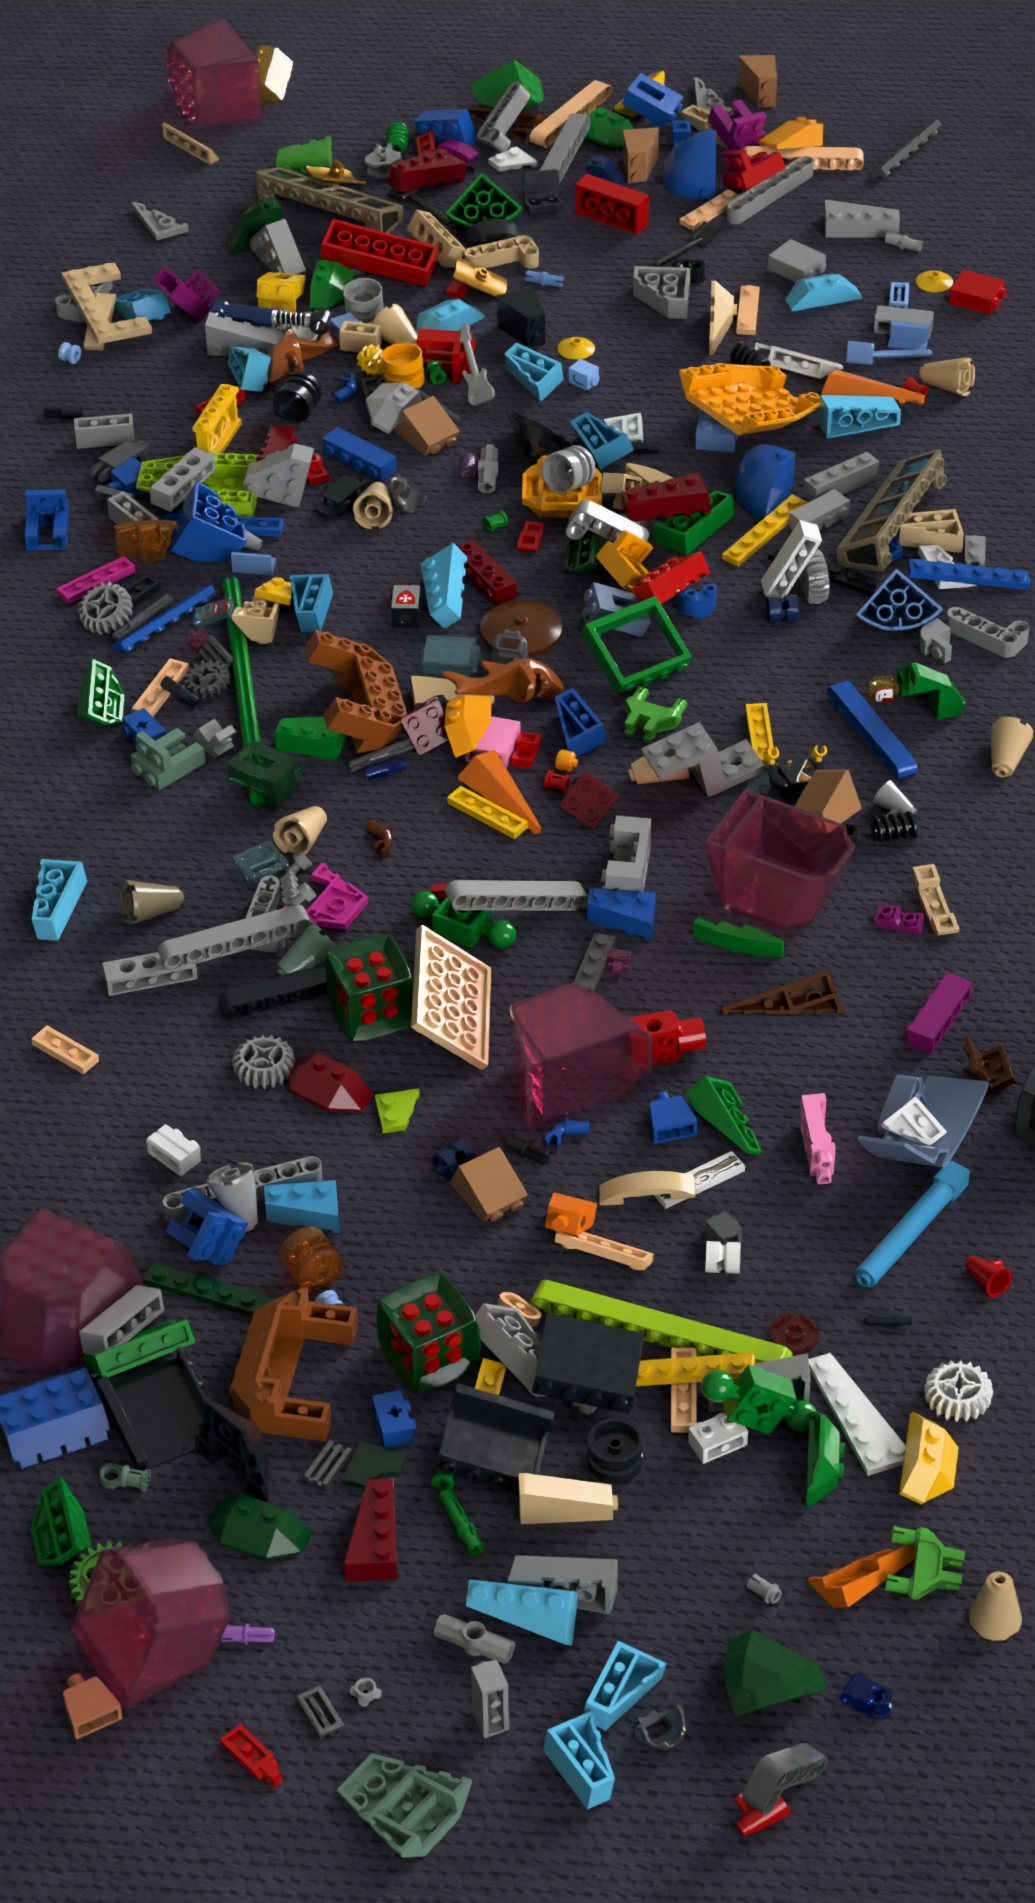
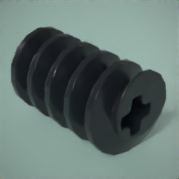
[730,341,771,366]
[870,811,918,842]

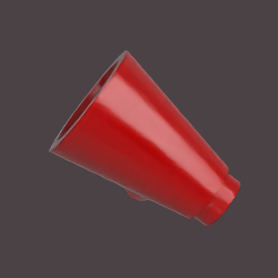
[965,1256,1012,1297]
[733,1793,791,1837]

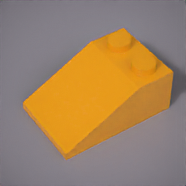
[758,117,823,149]

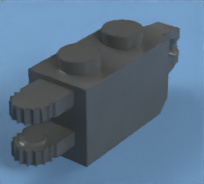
[89,440,150,483]

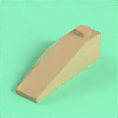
[709,281,737,355]
[232,596,281,644]

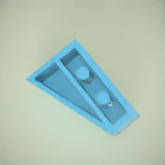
[228,346,271,392]

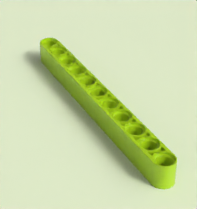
[530,1280,793,1364]

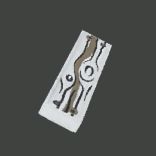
[654,1151,745,1209]

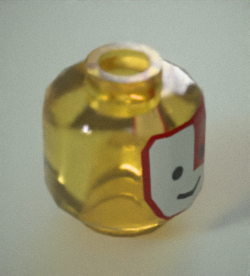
[868,675,899,702]

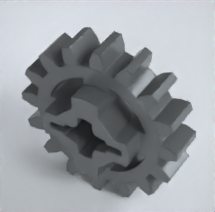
[184,659,230,699]

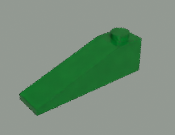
[686,1076,762,1155]

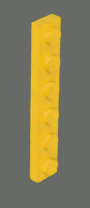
[722,495,808,567]
[636,1352,755,1387]

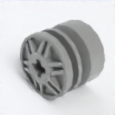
[343,278,384,324]
[542,445,596,494]

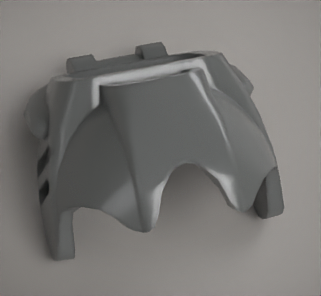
[388,473,427,513]
[491,629,529,665]
[634,1705,686,1751]

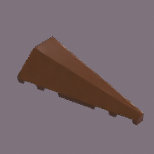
[461,106,545,146]
[721,970,844,1015]

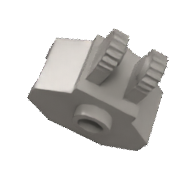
[365,143,402,179]

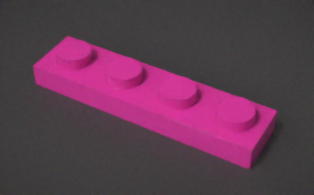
[57,556,136,605]

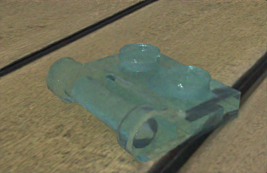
[232,840,290,886]

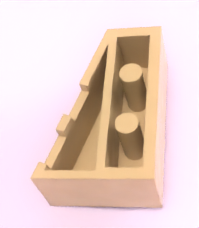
[896,509,964,553]

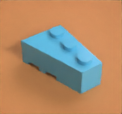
[505,343,564,401]
[583,1641,667,1731]
[543,1710,615,1809]

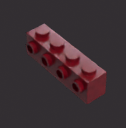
[457,540,517,606]

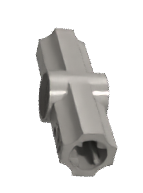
[478,444,499,493]
[434,1614,515,1664]

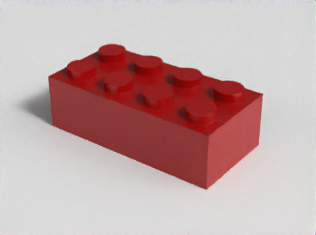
[575,174,649,235]

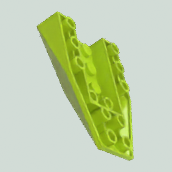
[136,452,258,517]

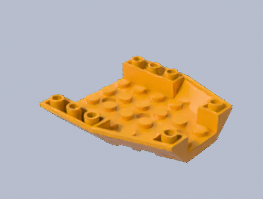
[679,363,820,435]

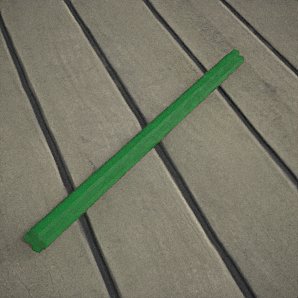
[222,577,268,806]

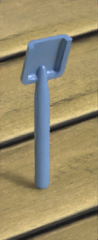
[846,341,932,365]

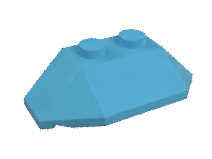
[786,273,862,311]
[416,299,485,334]

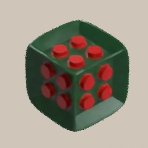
[325,935,413,1041]
[376,1274,481,1394]

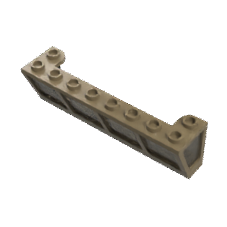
[256,167,404,233]
[836,449,946,572]

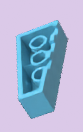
[819,395,901,439]

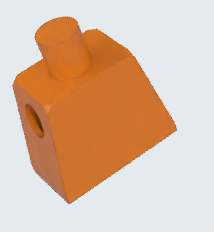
[545,1193,597,1235]

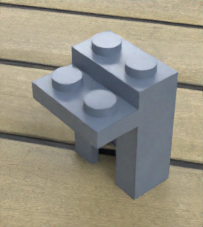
[582,582,651,637]

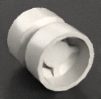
[705,1241,741,1274]

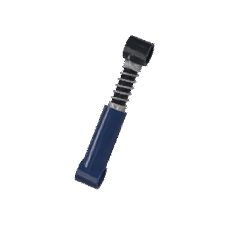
[210,300,332,335]

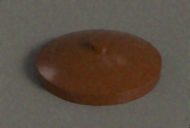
[480,600,562,657]

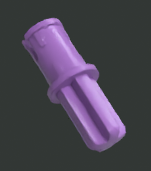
[221,1624,275,1645]

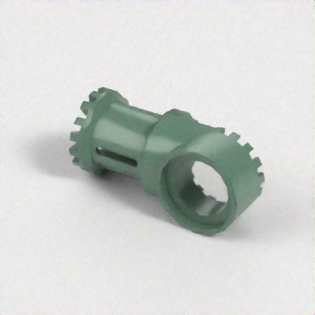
[99,1463,151,1492]

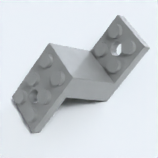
[641,722,766,797]

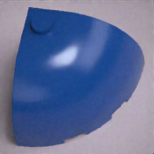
[661,130,716,199]
[735,445,795,520]
[171,481,247,562]

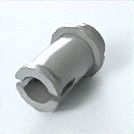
[747,1574,782,1604]

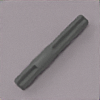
[112,594,173,642]
[347,738,415,772]

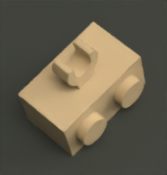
[339,321,381,352]
[601,473,642,510]

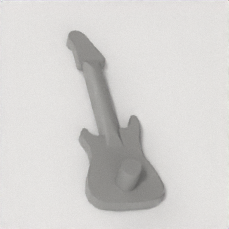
[460,323,495,406]

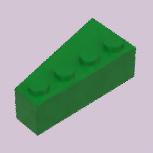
[653,490,735,555]

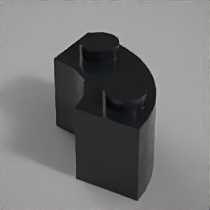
[466,219,520,247]

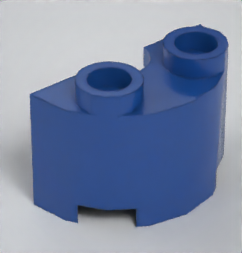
[677,583,717,619]

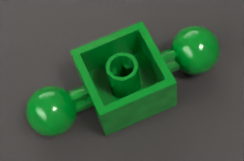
[410,891,516,949]
[701,1364,816,1435]

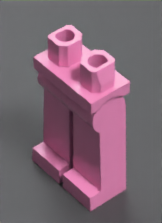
[800,1093,836,1184]

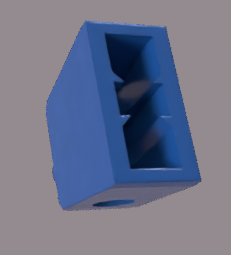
[106,457,145,496]
[649,1091,697,1144]

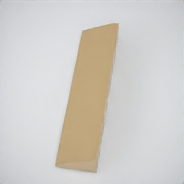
[162,122,219,165]

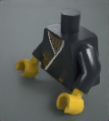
[763,745,827,799]

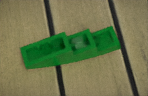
[693,917,784,958]

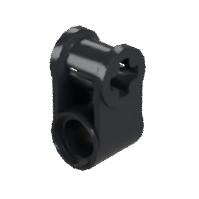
[672,258,705,283]

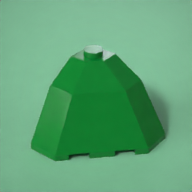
[896,662,965,720]

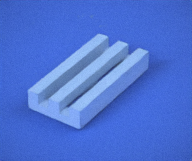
[889,282,909,309]

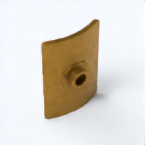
[305,160,366,185]
[453,256,507,298]

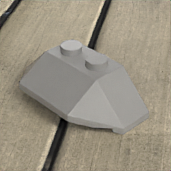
[365,383,422,434]

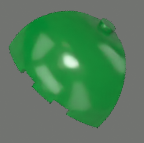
[470,59,543,110]
[445,173,523,228]

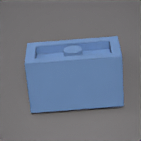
[888,321,929,350]
[231,552,276,576]

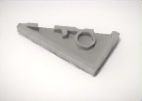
[694,77,732,113]
[132,202,189,241]

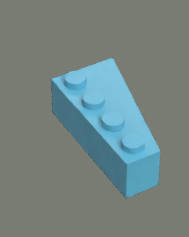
[421,543,467,628]
[32,859,87,941]
[466,1579,578,1646]

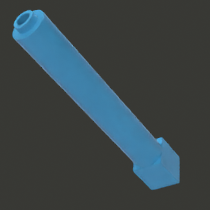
[855,1160,970,1288]

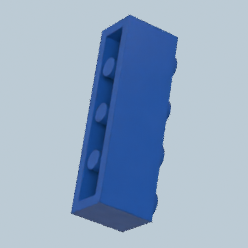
[322,427,397,482]

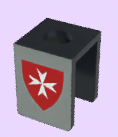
[391,585,421,628]

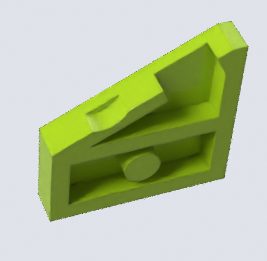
[375,1088,420,1133]

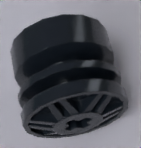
[273,371,322,423]

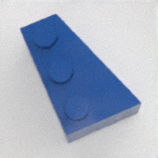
[555,688,607,757]

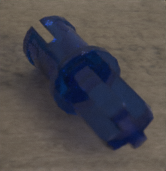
[363,758,407,781]

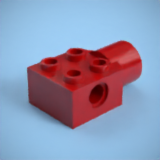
[627,1010,706,1068]

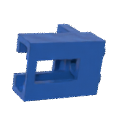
[622,73,683,132]
[25,489,70,550]
[166,1190,248,1265]

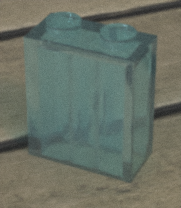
[422,635,480,678]

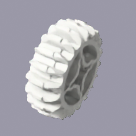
[924,1360,993,1423]

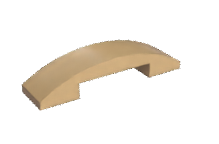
[912,864,960,936]
[600,1171,695,1205]

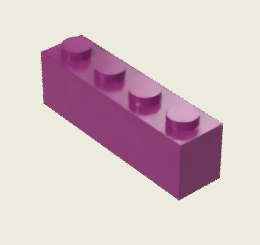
[905,973,972,1054]

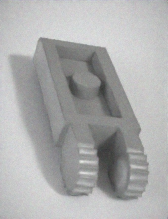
[964,535,986,567]

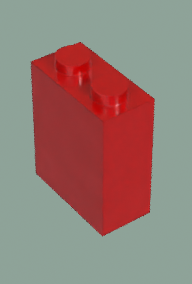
[949,270,1007,315]

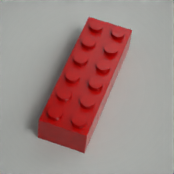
[321,219,438,287]

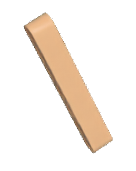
[530,80,612,148]
[742,146,864,170]

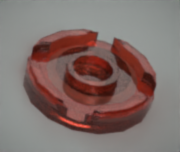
[770,1313,819,1355]

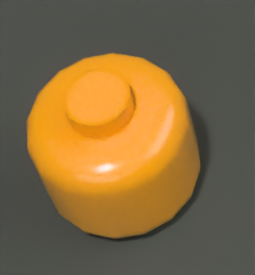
[555,749,578,772]

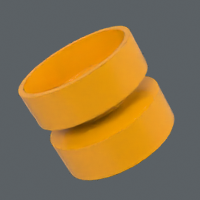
[382,343,425,389]

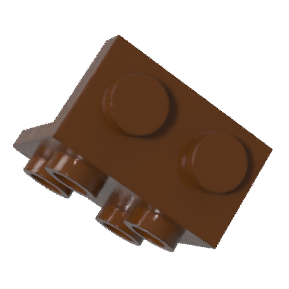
[963,1035,1016,1093]

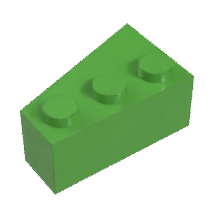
[276,136,332,174]

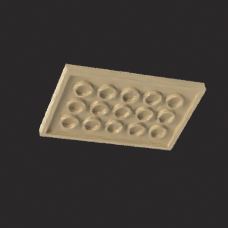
[411,925,491,1069]

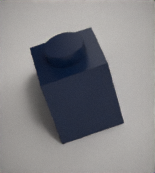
[586,155,626,185]

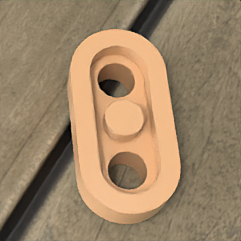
[497,1292,541,1327]

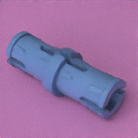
[525,270,564,288]

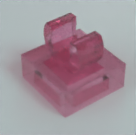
[185,626,208,652]
[607,948,632,975]

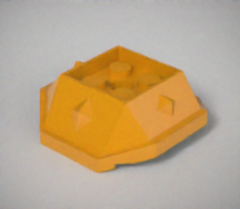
[522,455,602,518]

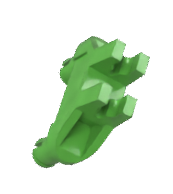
[624,687,688,743]
[884,1526,965,1600]

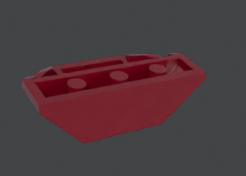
[287,1052,375,1112]

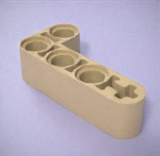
[464,235,539,269]

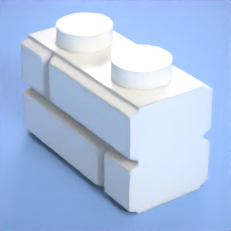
[146,1124,201,1176]

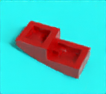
[307,453,329,485]
[517,521,546,552]
[511,732,542,769]

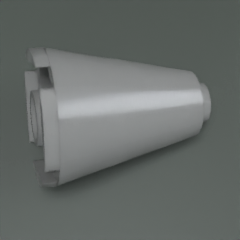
[207,1162,258,1232]

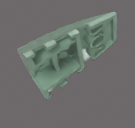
[337,1753,472,1858]

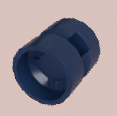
[766,594,799,623]

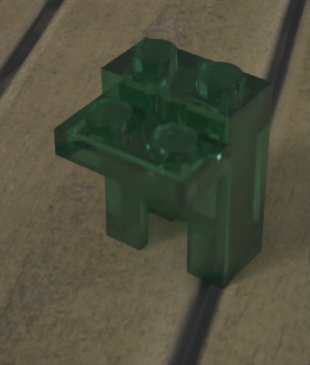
[226,740,302,812]

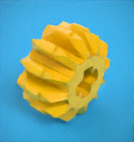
[357,344,385,377]

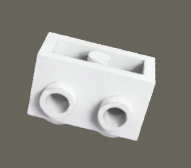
[688,1413,748,1464]

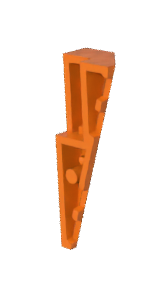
[821,370,925,404]
[457,749,541,835]
[807,1533,934,1608]

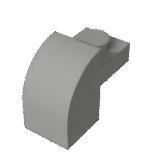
[920,618,952,663]
[192,719,236,757]

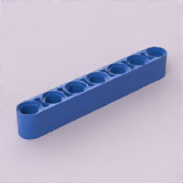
[827,681,917,780]

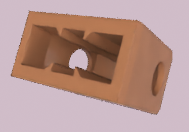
[63,1674,123,1739]

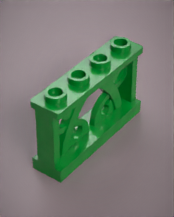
[83,1319,196,1378]

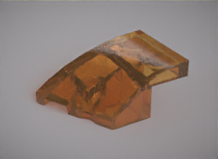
[114,520,178,564]

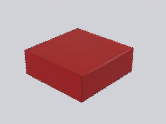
[446,281,470,299]

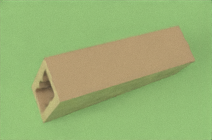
[411,676,494,712]
[519,1473,618,1524]

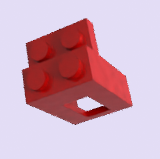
[721,150,786,190]
[417,328,476,384]

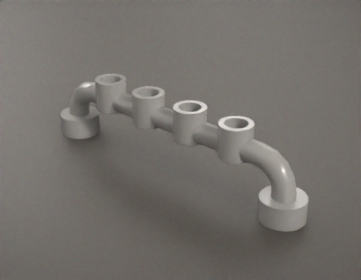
[280,851,316,907]

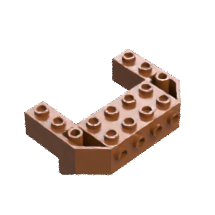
[304,630,407,754]
[229,1288,358,1442]

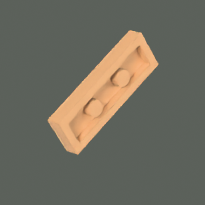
[31,1026,99,1074]

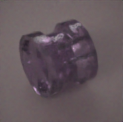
[458,453,479,477]

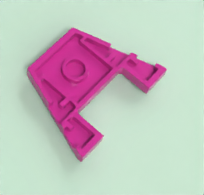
[283,863,368,930]

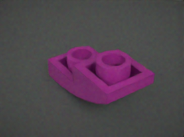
[438,139,479,163]
[874,906,925,934]

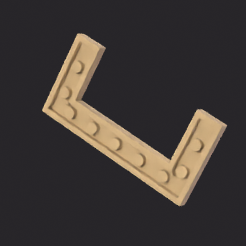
[62,262,152,344]

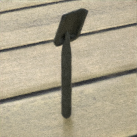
[387,188,450,225]
[653,221,721,267]

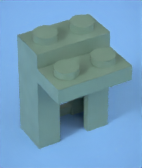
[131,728,206,790]

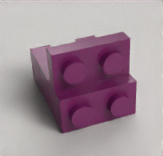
[708,100,767,150]
[152,266,220,321]

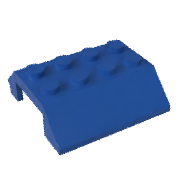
[0,1366,110,1469]

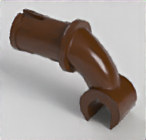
[366,820,393,858]

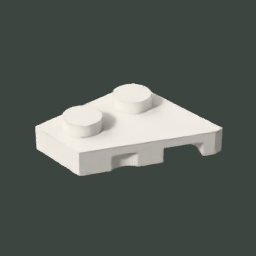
[488,147,537,171]
[604,413,644,442]
[881,1097,947,1146]

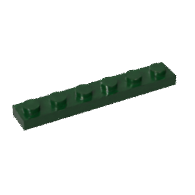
[143,1262,277,1317]

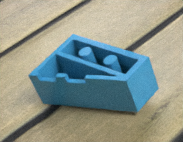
[570,412,634,470]
[289,574,333,633]
[264,1180,340,1234]

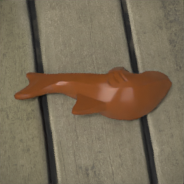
[267,325,340,386]
[442,659,565,702]

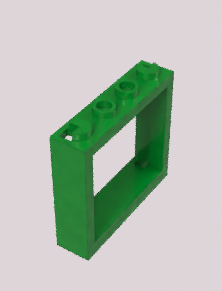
[581,596,692,694]

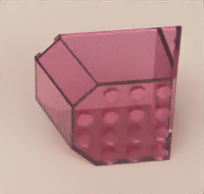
[166,19,263,127]
[704,789,855,930]
[510,982,653,1130]
[0,1208,143,1374]
[70,1538,230,1712]

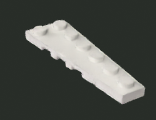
[808,1353,906,1476]

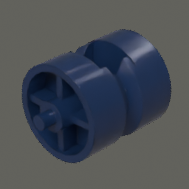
[432,1137,477,1181]

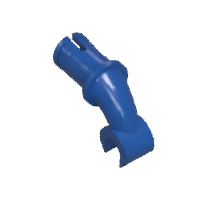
[332,373,357,404]
[544,1118,589,1150]

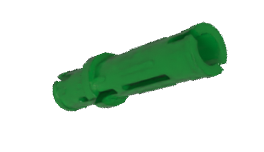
[438,1489,484,1556]

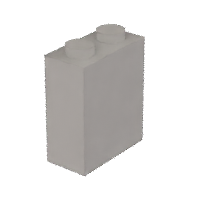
[768,239,826,282]

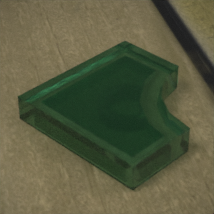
[342,1441,408,1490]

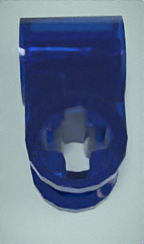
[839,1674,892,1720]

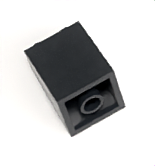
[496,289,546,347]

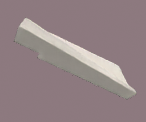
[754,343,843,379]

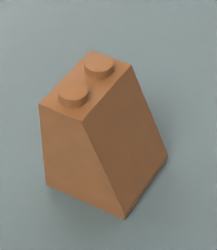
[739,55,777,107]
[623,127,659,183]
[394,396,460,455]
[791,770,862,832]
[450,1147,528,1222]

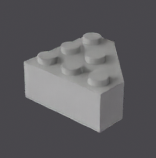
[249,219,306,279]
[633,266,690,319]
[242,443,314,507]

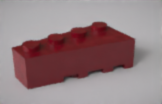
[388,149,467,192]
[257,426,298,461]
[621,473,711,522]
[344,1478,397,1582]

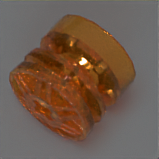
[279,1226,343,1292]

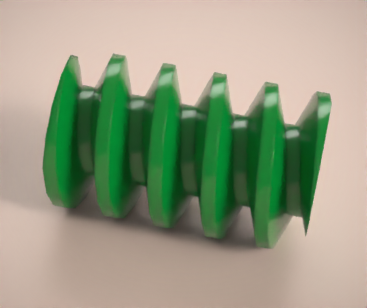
[385,122,409,155]

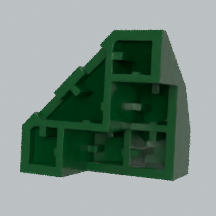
[226,197,282,255]
[724,1630,828,1717]

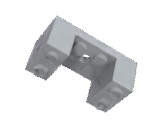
[602,816,651,892]

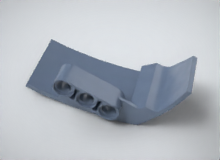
[858,1074,989,1168]

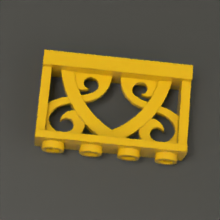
[192,384,242,453]

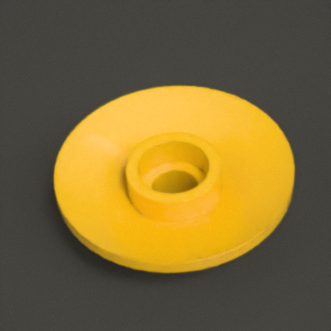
[916,271,953,293]
[557,337,595,360]

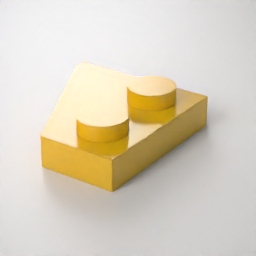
[254,578,291,606]

